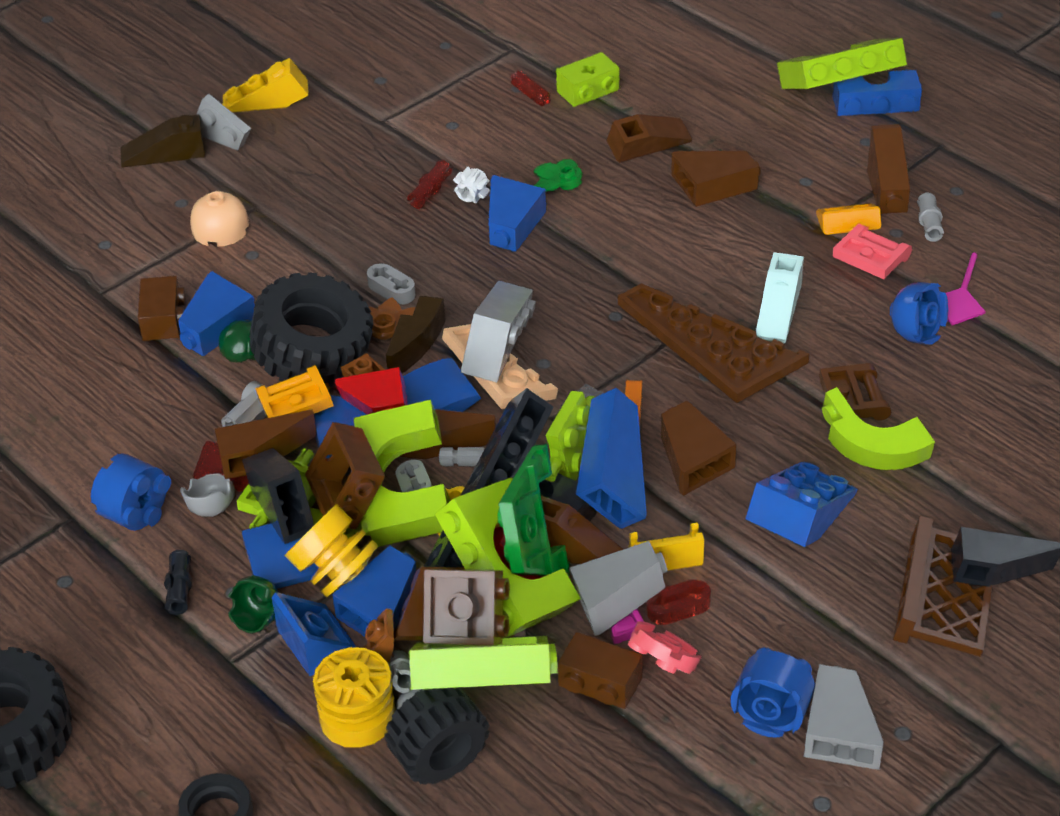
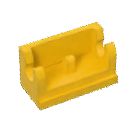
[629,523,704,570]

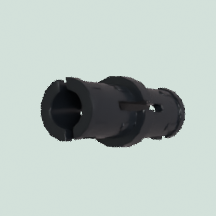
[164,550,192,615]

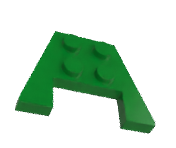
[498,444,570,577]

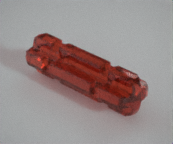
[510,71,551,106]

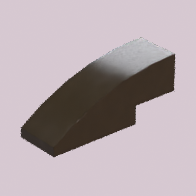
[386,296,445,374]

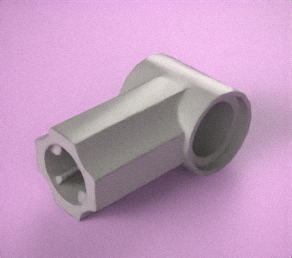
[221,381,268,427]

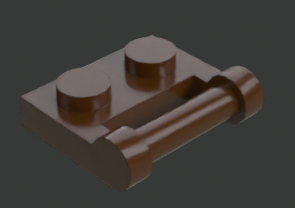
[819,363,892,421]

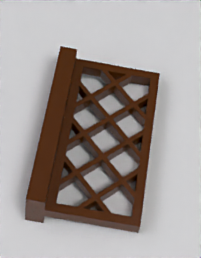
[893,515,992,657]

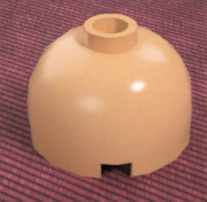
[190,191,249,247]

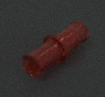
[407,160,452,209]

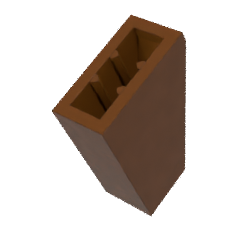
[867,124,910,214]
[671,151,761,207]
[661,401,736,496]

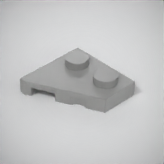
[196,94,251,150]

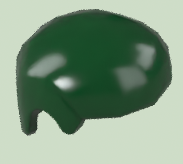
[218,320,256,362]
[228,575,278,634]

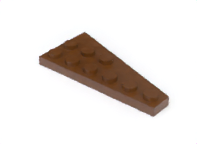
[618,283,809,403]

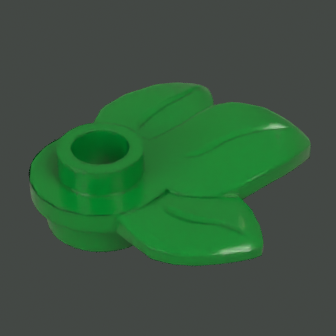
[533,159,583,192]

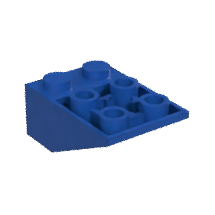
[745,462,858,547]

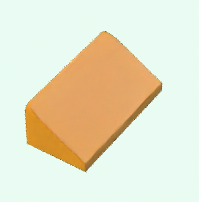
[816,203,881,235]

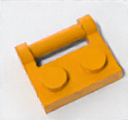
[255,365,334,418]

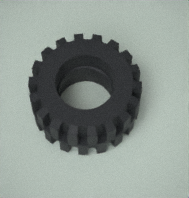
[385,687,489,785]

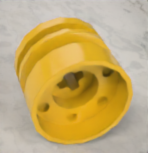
[284,504,379,598]
[313,647,396,748]

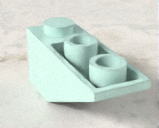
[756,252,804,343]

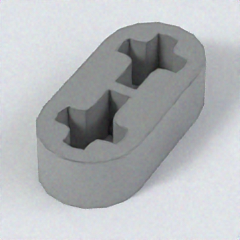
[367,263,416,305]
[395,460,432,492]

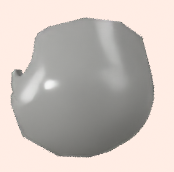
[180,473,235,517]

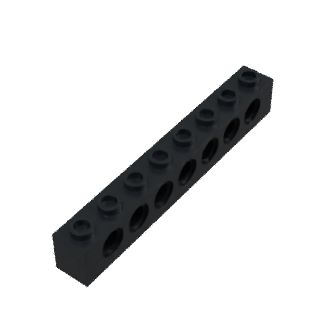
[398,388,553,618]

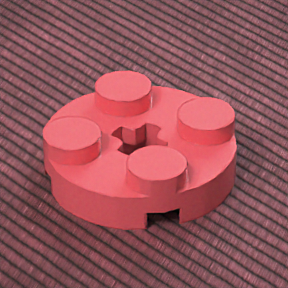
[628,621,702,674]

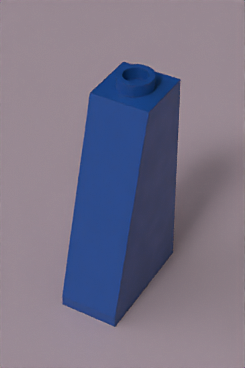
[576,388,647,529]

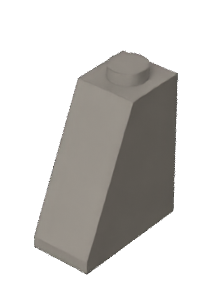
[570,541,668,636]
[804,664,884,770]

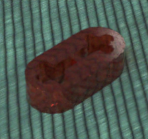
[647,579,711,625]

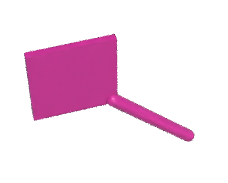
[946,252,986,325]

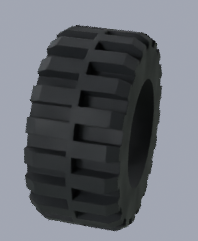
[249,272,373,388]
[0,647,72,789]

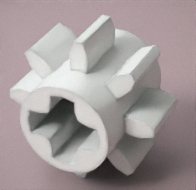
[453,167,490,204]

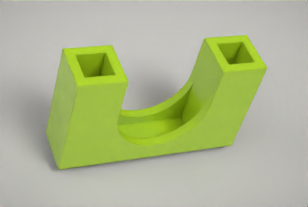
[777,38,907,89]
[354,400,451,547]
[435,477,581,638]

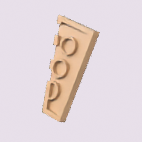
[442,324,558,409]

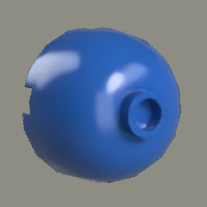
[890,282,949,345]

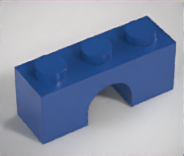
[832,70,922,116]

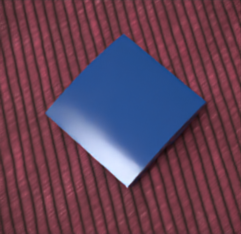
[403,357,482,412]
[241,524,326,589]

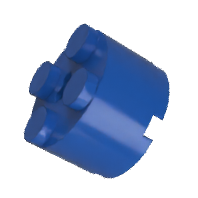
[91,453,171,531]
[730,648,815,738]

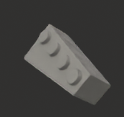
[460,280,536,383]

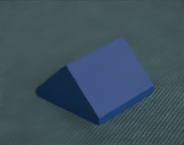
[272,592,357,676]

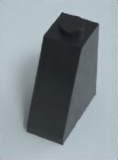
[242,448,314,544]

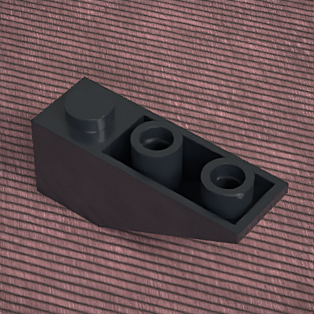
[951,527,1060,587]

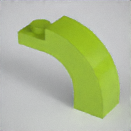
[822,387,935,470]

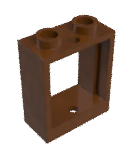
[305,422,385,530]

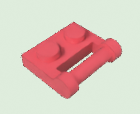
[832,224,912,279]

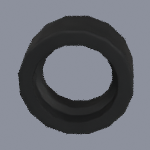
[178,773,254,816]

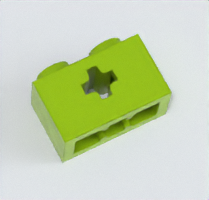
[556,52,619,107]

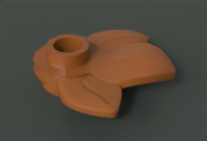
[369,297,416,340]

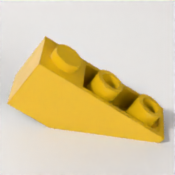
[223,58,308,112]

